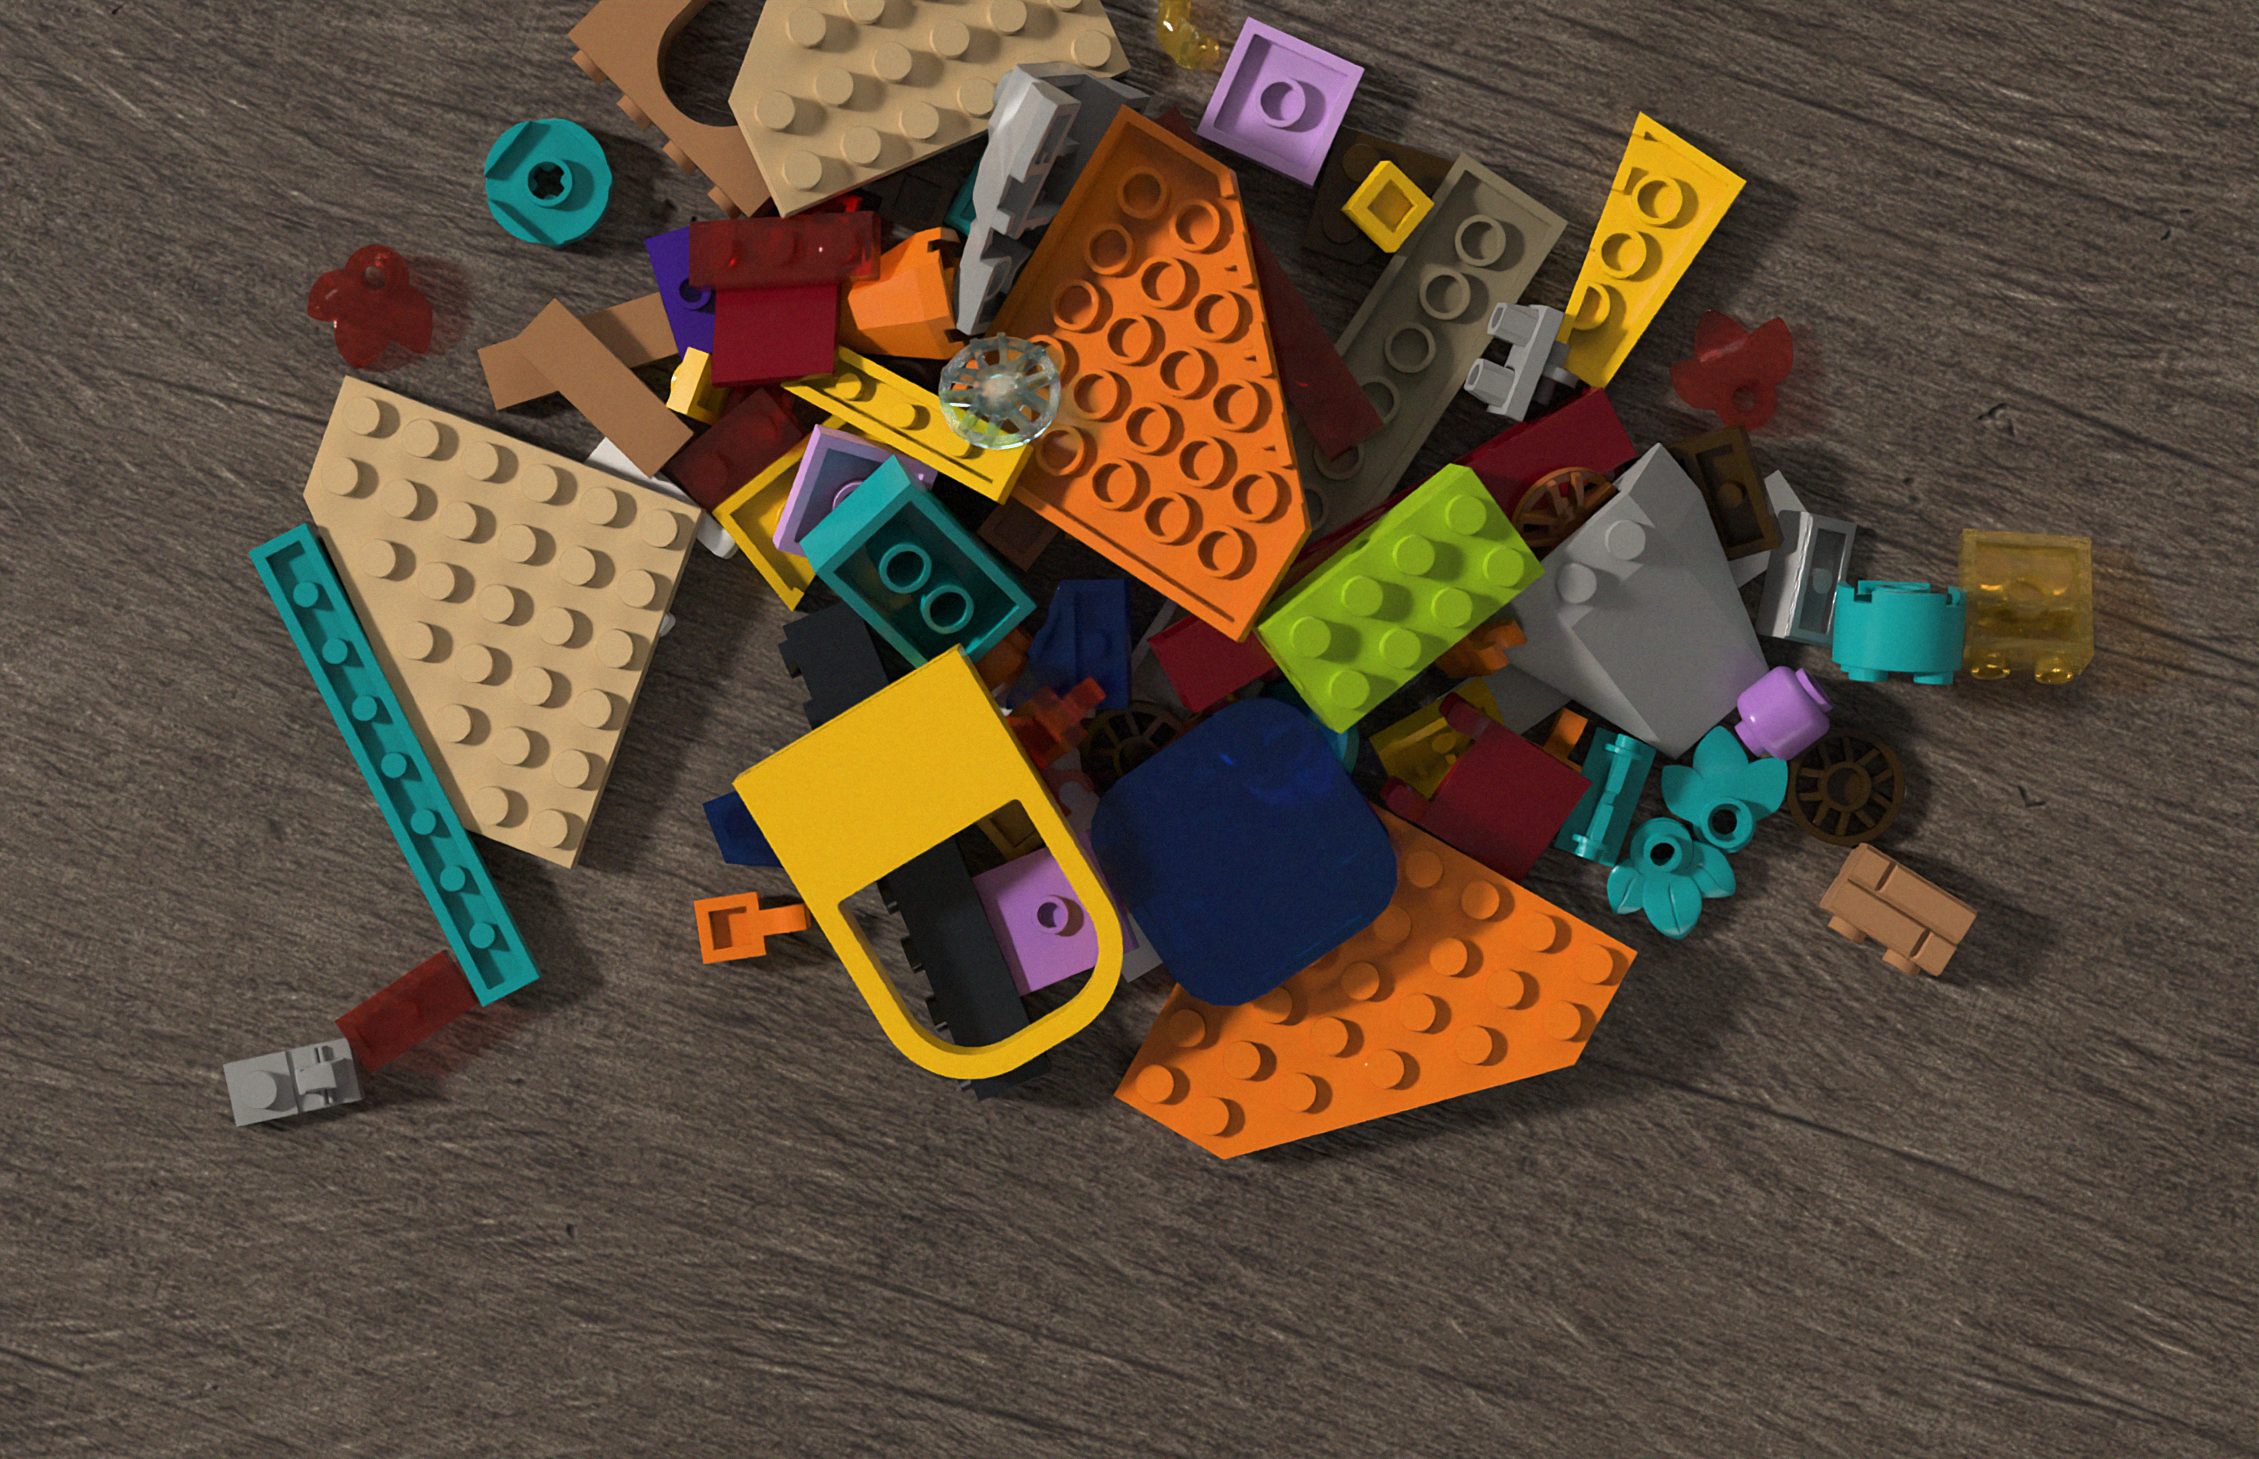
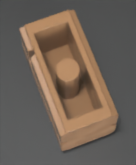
[1819,843,1978,979]

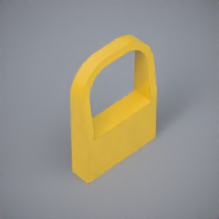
[732,643,1124,1079]

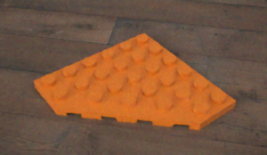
[946,104,1312,643]
[1113,788,1638,1160]

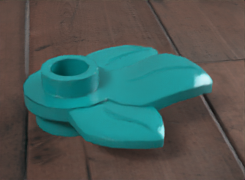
[1661,726,1788,854]
[1607,817,1736,940]

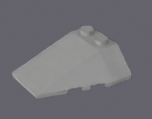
[1482,443,1770,760]

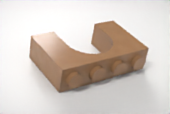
[567,0,776,225]

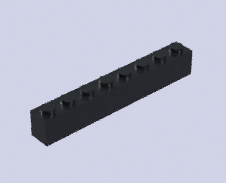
[778,601,1052,1102]

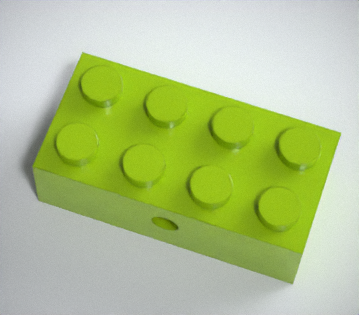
[1252,463,1546,734]

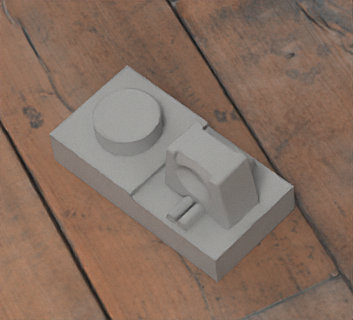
[223,1036,366,1127]

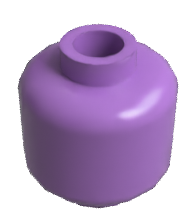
[1735,666,1834,761]

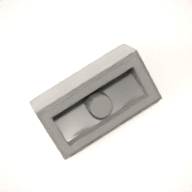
[1755,510,1857,649]

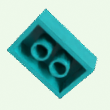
[799,454,1037,668]

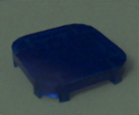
[1091,696,1402,1006]

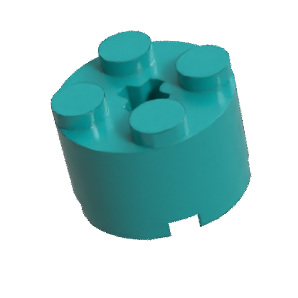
[1832,580,1968,685]

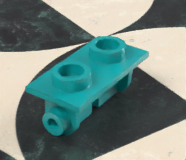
[1553,727,1657,868]

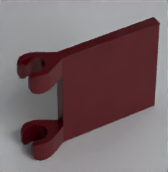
[710,209,850,388]
[1379,692,1592,885]

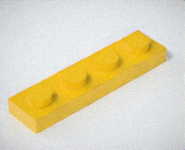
[780,344,1034,505]

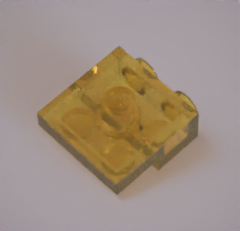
[1958,529,2094,684]

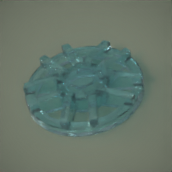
[938,332,1061,449]

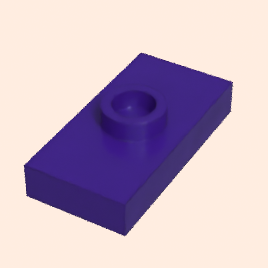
[644,221,718,362]

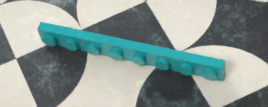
[248,523,543,1007]

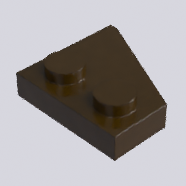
[1300,124,1455,268]
[1624,421,1785,562]

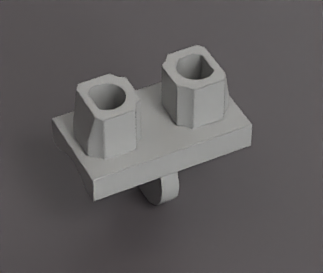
[1464,302,1579,422]

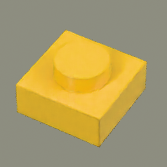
[1341,160,1435,253]
[666,347,732,427]

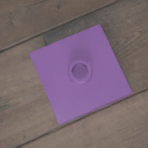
[971,828,1140,996]

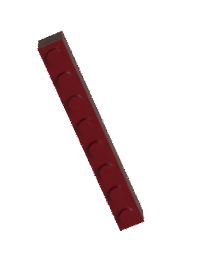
[1147,385,1637,715]

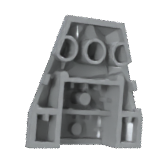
[952,62,1151,336]

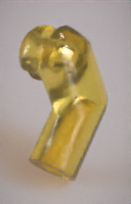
[1156,0,1220,70]

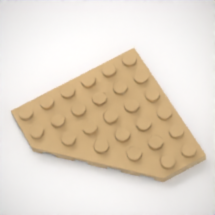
[728,0,1132,219]
[303,375,706,869]

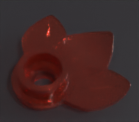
[307,244,433,369]
[1669,309,1794,431]

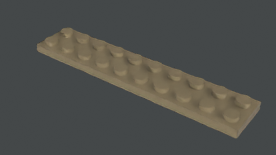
[1110,152,1569,738]

